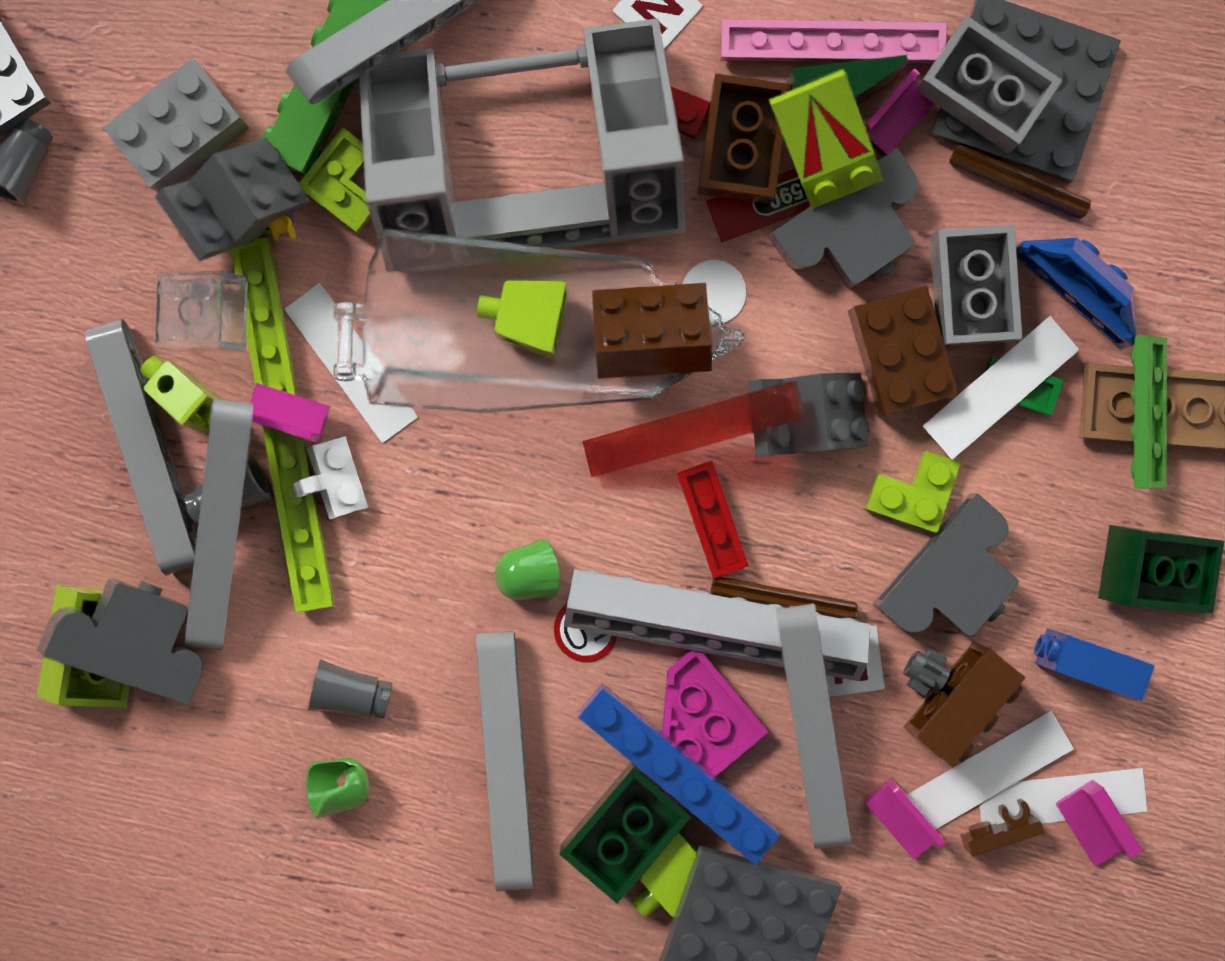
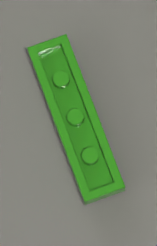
[1131,335,1167,489]

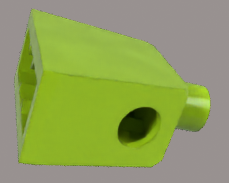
[477,280,569,359]
[140,356,223,436]
[632,830,698,918]

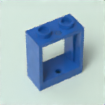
[1034,628,1155,701]

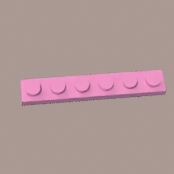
[721,20,946,64]

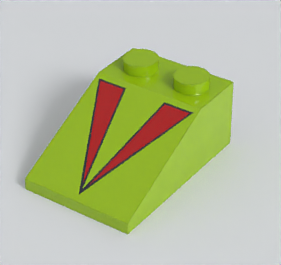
[770,69,883,209]

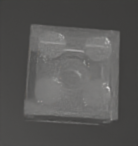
[155,270,248,352]

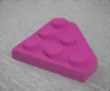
[662,650,769,777]

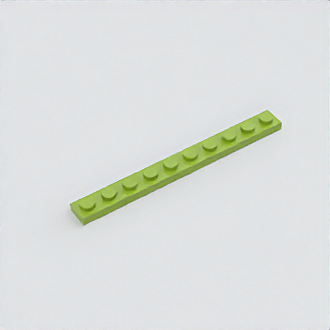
[231,237,335,613]

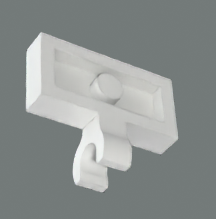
[292,437,368,519]

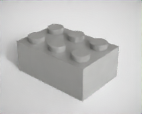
[915,16,1063,153]
[103,58,249,193]
[930,225,1022,347]

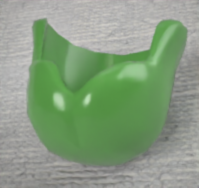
[495,539,560,601]
[306,758,369,818]

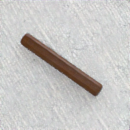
[949,144,1091,219]
[710,577,857,619]

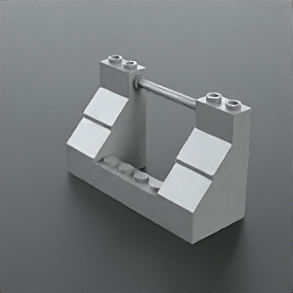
[359,18,686,271]

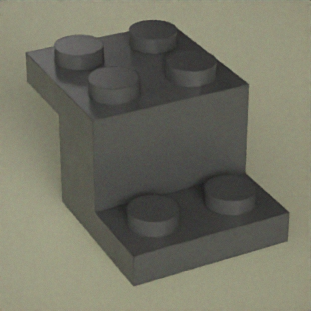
[155,138,310,262]
[749,373,869,457]

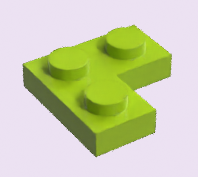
[299,127,371,234]
[865,451,961,533]

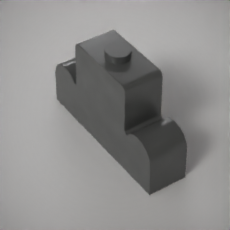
[769,148,918,288]
[873,493,1019,636]
[36,578,203,705]

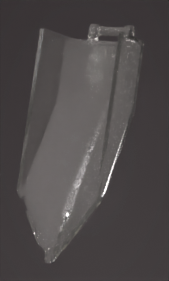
[333,229,745,413]

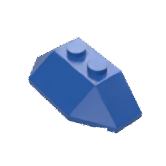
[1016,238,1137,350]

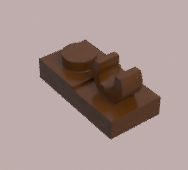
[960,798,1045,857]

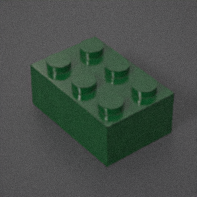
[559,762,692,904]

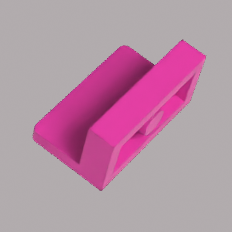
[864,69,934,156]
[250,383,331,442]
[864,777,947,860]
[1056,780,1143,866]

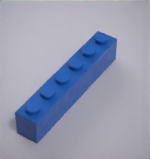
[578,683,780,865]

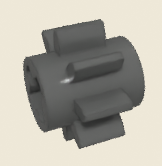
[903,648,950,696]

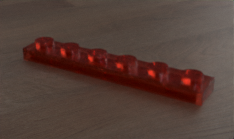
[582,381,806,477]

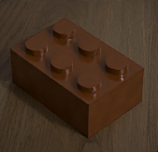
[697,73,791,205]
[592,283,712,379]
[848,285,959,417]
[903,641,1026,767]

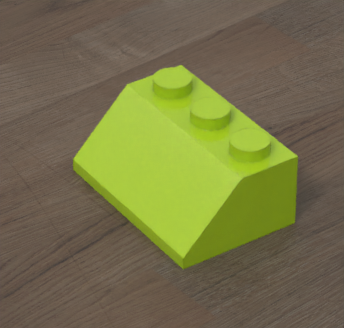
[37,585,130,708]

